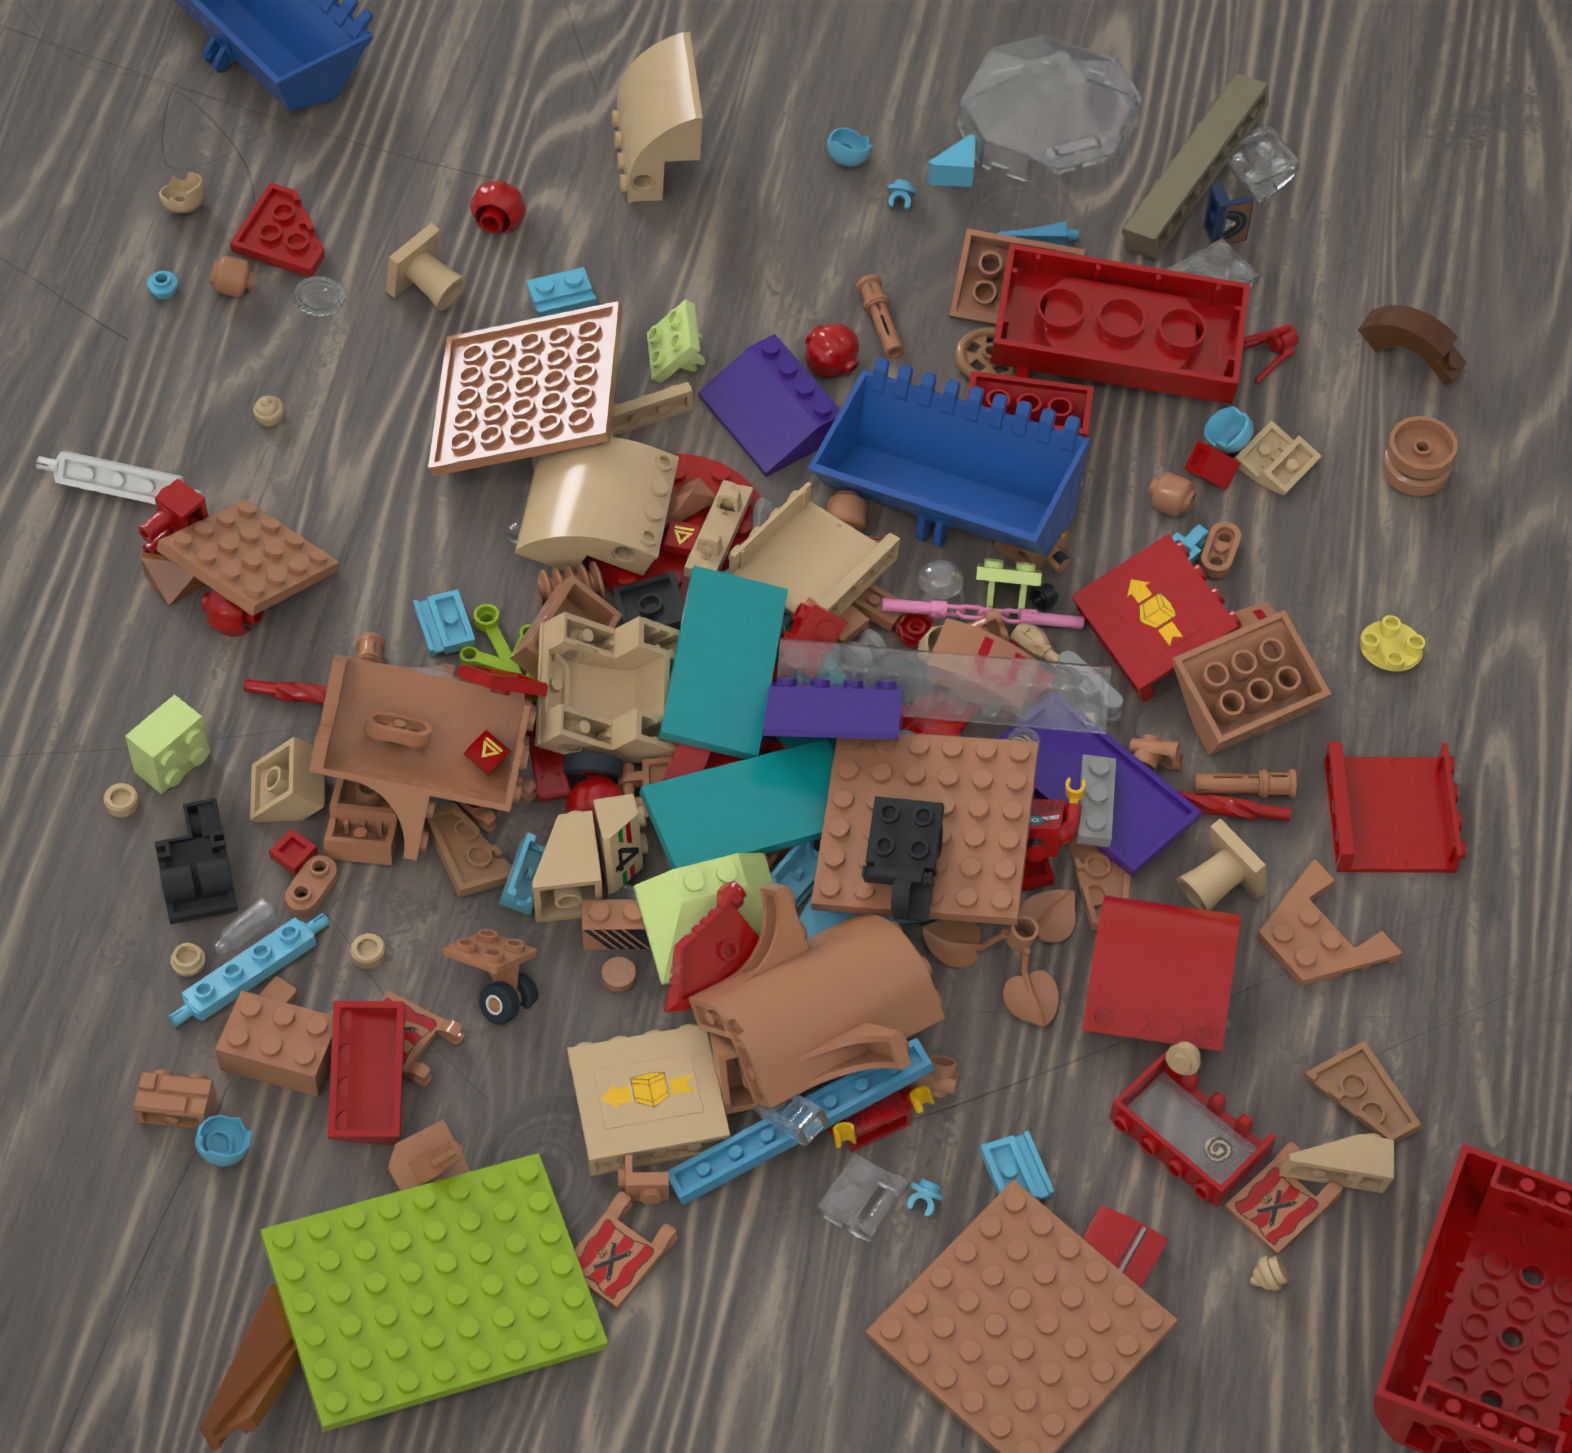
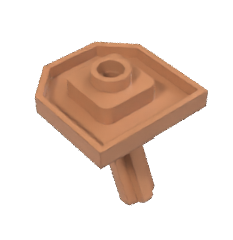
[387,1119,471,1191]

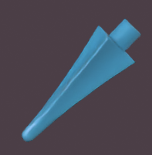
[998,221,1079,246]

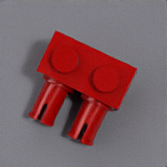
[138,478,209,555]

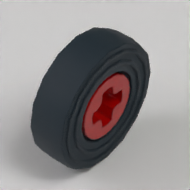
[563,752,623,781]

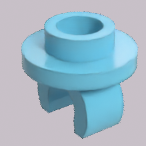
[887,180,917,211]
[907,1178,945,1217]

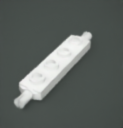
[36,451,202,504]

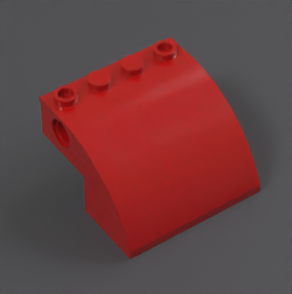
[1082,895,1241,1051]

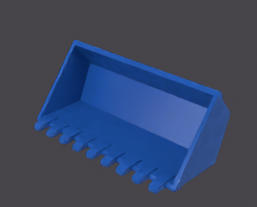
[174,0,374,111]
[808,357,1091,557]

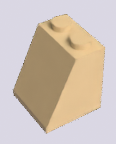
[532,810,603,923]

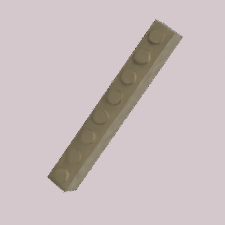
[1122,74,1269,260]

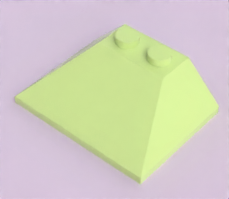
[633,853,773,985]

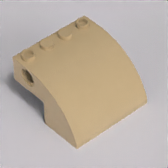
[611,32,703,203]
[515,437,679,576]
[535,612,680,763]

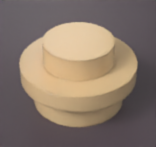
[170,943,206,977]
[1166,1042,1201,1075]

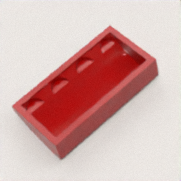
[327,1001,406,1145]

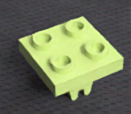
[647,299,705,383]
[976,558,1042,609]

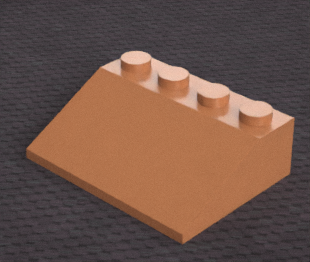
[949,228,1085,325]
[1171,610,1331,756]

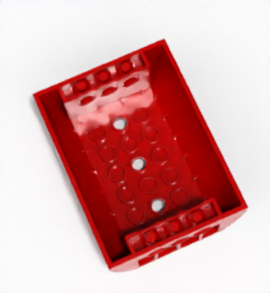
[1373,1143,1572,1453]

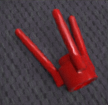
[1243,323,1299,383]

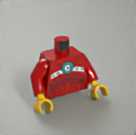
[1026,777,1086,862]
[827,1074,935,1153]

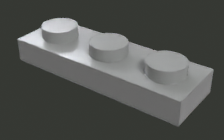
[1076,754,1116,847]

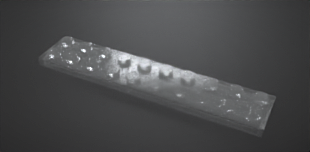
[777,638,1111,734]

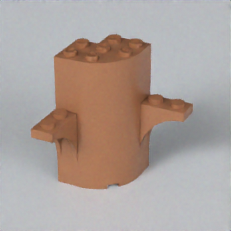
[309,654,537,861]
[688,882,945,1109]

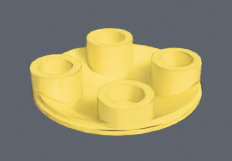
[1360,615,1425,671]

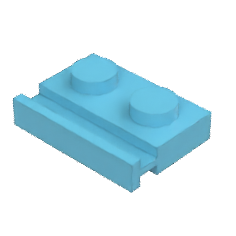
[526,267,597,318]
[413,589,476,658]
[980,1131,1055,1201]

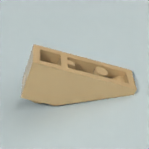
[1279,1133,1394,1193]

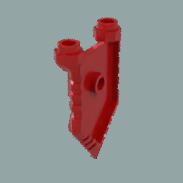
[664,881,759,1012]

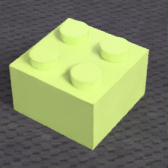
[125,694,210,794]

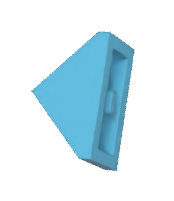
[927,133,975,187]

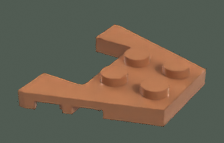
[1257,859,1402,987]

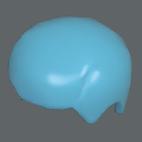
[827,127,873,167]
[1204,406,1254,454]
[195,1115,253,1167]

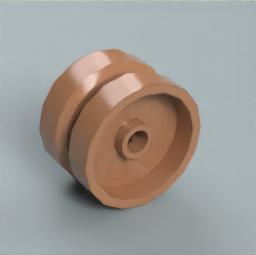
[1382,416,1458,497]

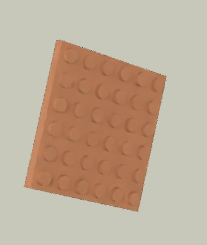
[428,301,623,476]
[811,733,1039,925]
[865,1180,1178,1453]

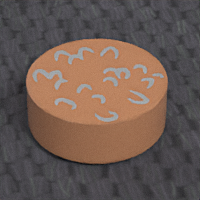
[602,957,636,993]

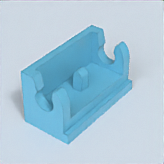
[498,833,547,916]
[771,841,819,911]

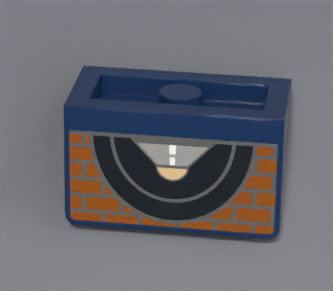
[1204,183,1254,247]

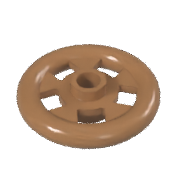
[955,327,1017,380]

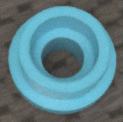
[147,271,178,299]

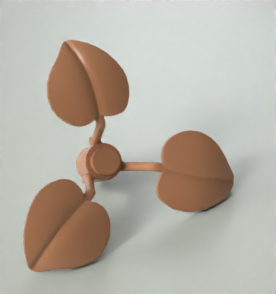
[922,889,1076,1027]

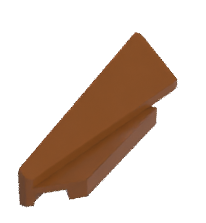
[200,1284,300,1451]

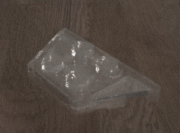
[1226,126,1300,209]

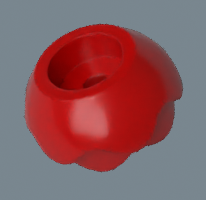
[896,613,935,649]

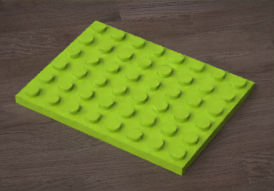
[261,1153,608,1433]

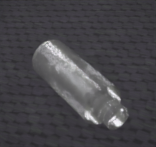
[213,898,277,955]

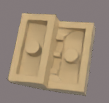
[1234,420,1321,496]

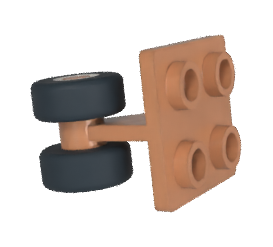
[442,929,539,1024]

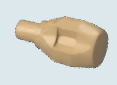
[1010,622,1060,668]

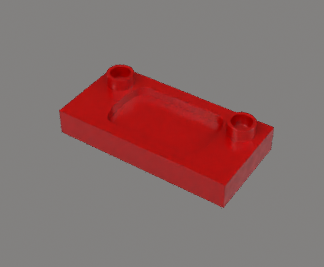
[990,244,1250,404]

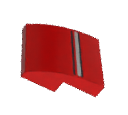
[1082,1206,1169,1288]

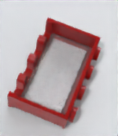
[1110,1049,1276,1207]

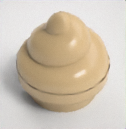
[253,395,285,427]
[1250,1255,1289,1291]

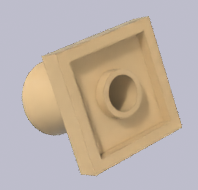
[386,223,467,311]
[1176,818,1266,911]

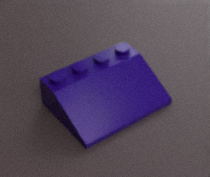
[698,334,840,477]
[763,677,904,740]

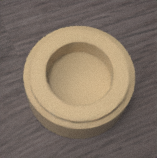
[104,783,139,817]
[350,933,386,969]

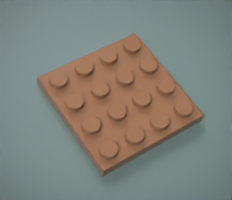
[157,499,340,616]

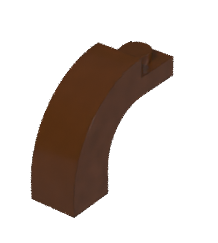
[1358,305,1467,385]

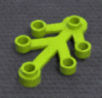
[460,604,537,704]

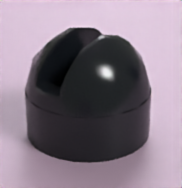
[1030,583,1059,611]

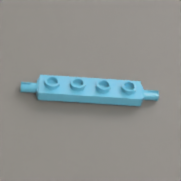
[168,913,330,1028]

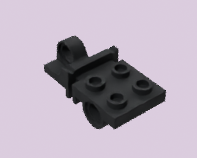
[862,796,945,923]
[155,798,238,925]

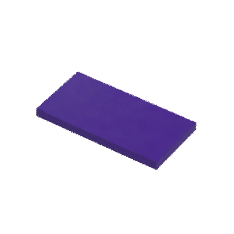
[998,691,1202,878]

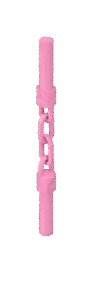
[881,598,1084,629]

